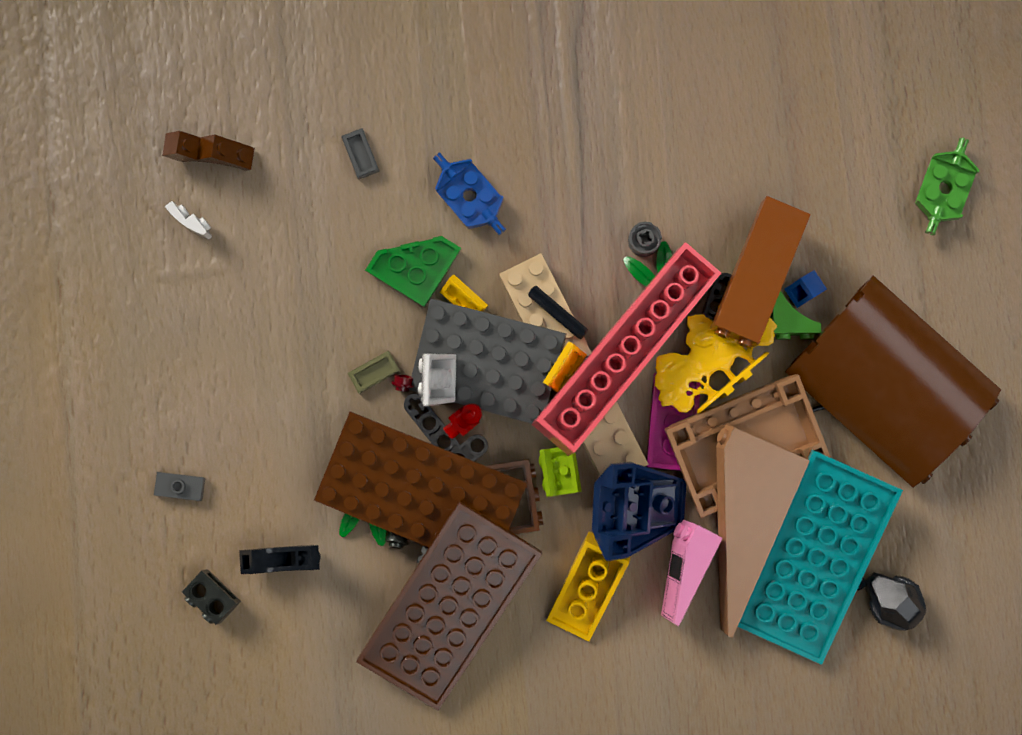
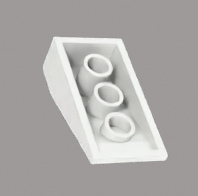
[418,354,456,406]

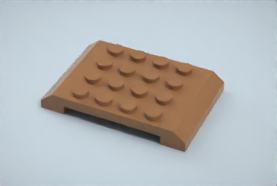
[664,374,831,518]

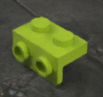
[539,447,582,497]

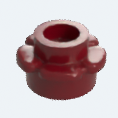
[391,374,414,392]

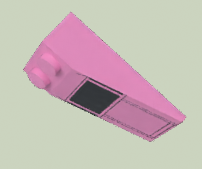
[661,520,722,626]

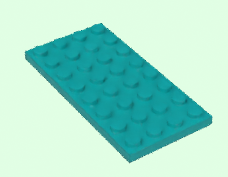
[738,450,903,665]

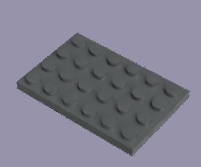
[409,299,567,424]

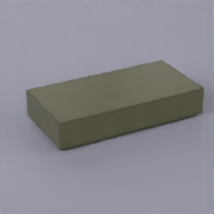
[348,350,400,394]

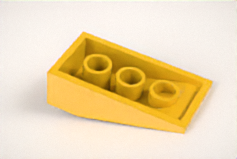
[546,531,631,642]

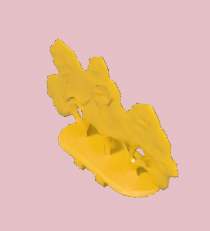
[655,306,777,413]

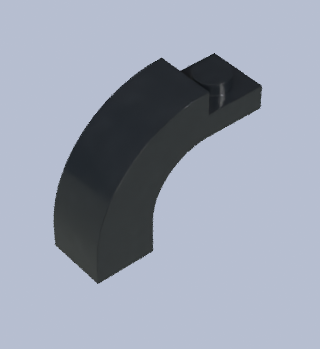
[239,545,321,574]

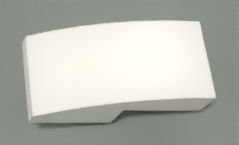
[165,201,212,239]

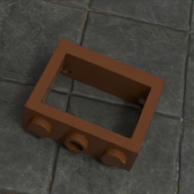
[488,459,544,534]

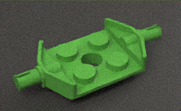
[915,138,980,235]

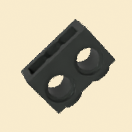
[182,569,241,625]

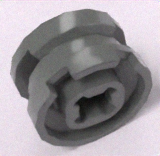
[628,221,662,257]

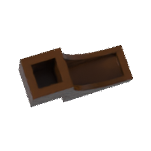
[162,131,255,171]

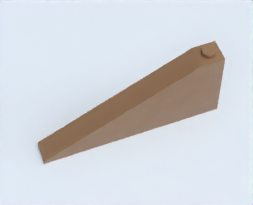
[716,424,810,638]

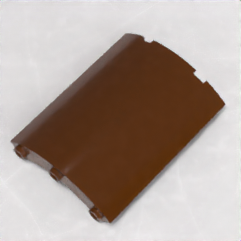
[785,275,1001,488]

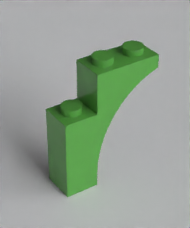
[770,291,821,340]

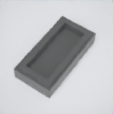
[341,128,380,180]

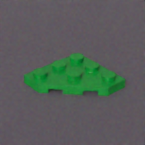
[365,236,462,308]

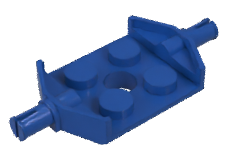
[433,153,506,235]

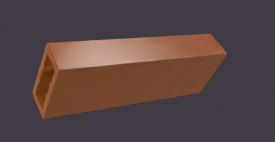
[710,196,811,348]

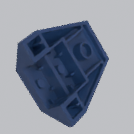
[592,462,687,561]

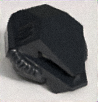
[865,572,926,631]

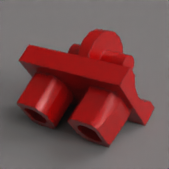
[443,403,482,439]

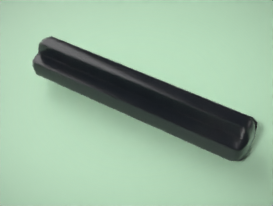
[528,286,588,339]

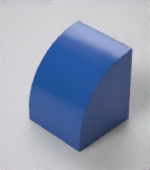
[785,270,827,308]

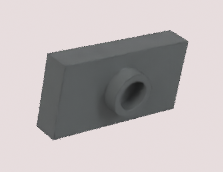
[154,472,205,501]

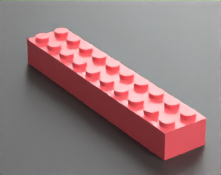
[531,242,721,456]

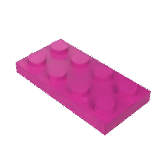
[646,373,701,471]

